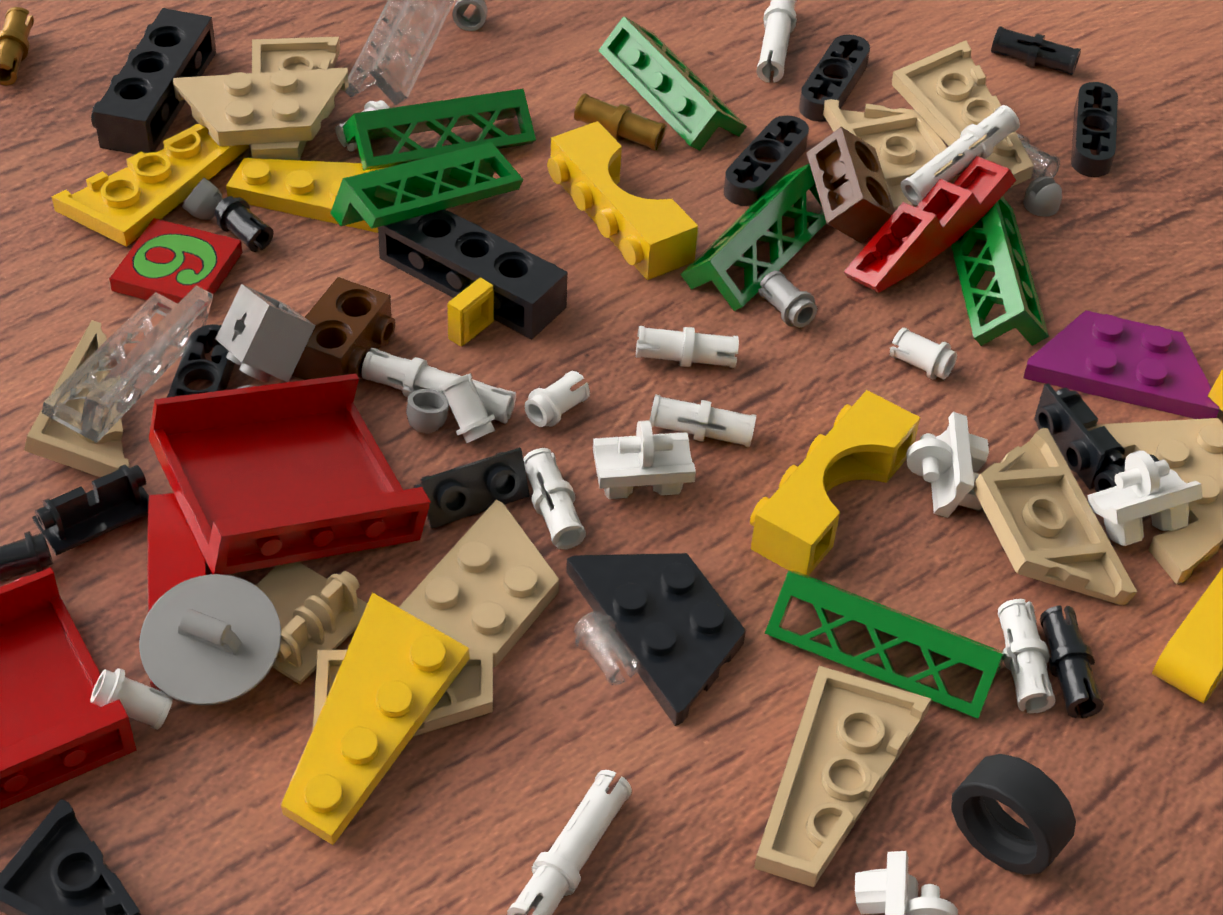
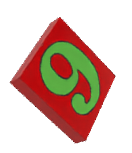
[109,218,243,314]

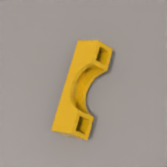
[547,121,698,280]
[750,390,921,576]

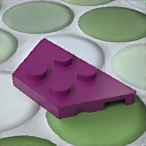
[1023,310,1220,419]

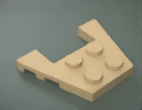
[1087,418,1223,585]

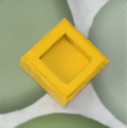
[447,278,494,347]

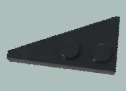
[0,799,141,915]

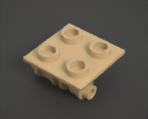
[255,562,367,684]

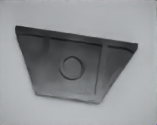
[566,553,746,726]

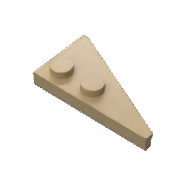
[24,320,129,477]

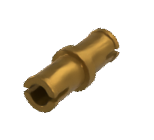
[0,7,34,86]
[574,93,666,151]

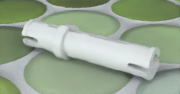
[757,0,797,82]
[901,105,1020,205]
[362,348,516,423]
[507,770,632,915]

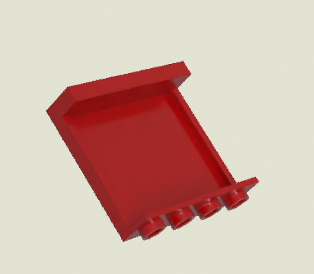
[149,373,431,575]
[0,567,137,810]

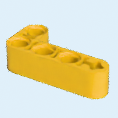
[1152,568,1223,704]

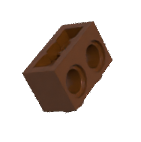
[806,127,895,243]
[292,277,395,380]

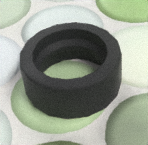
[951,754,1076,875]

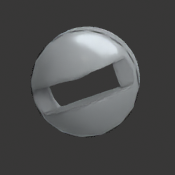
[452,0,488,31]
[1023,176,1062,217]
[182,178,223,220]
[406,389,449,434]

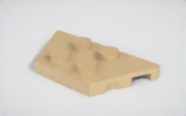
[173,68,349,146]
[823,99,957,211]
[973,428,1137,605]
[399,500,559,667]

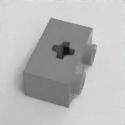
[215,284,315,383]

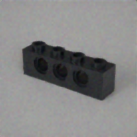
[91,8,216,155]
[378,193,568,340]

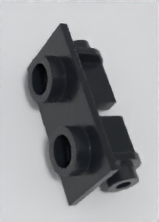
[1034,383,1126,489]
[414,447,530,529]
[32,464,149,556]

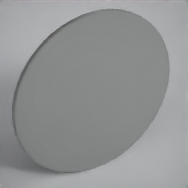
[139,574,281,705]

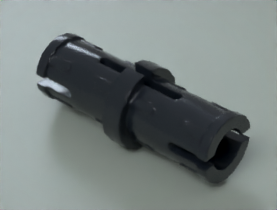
[991,26,1081,76]
[1039,605,1104,718]

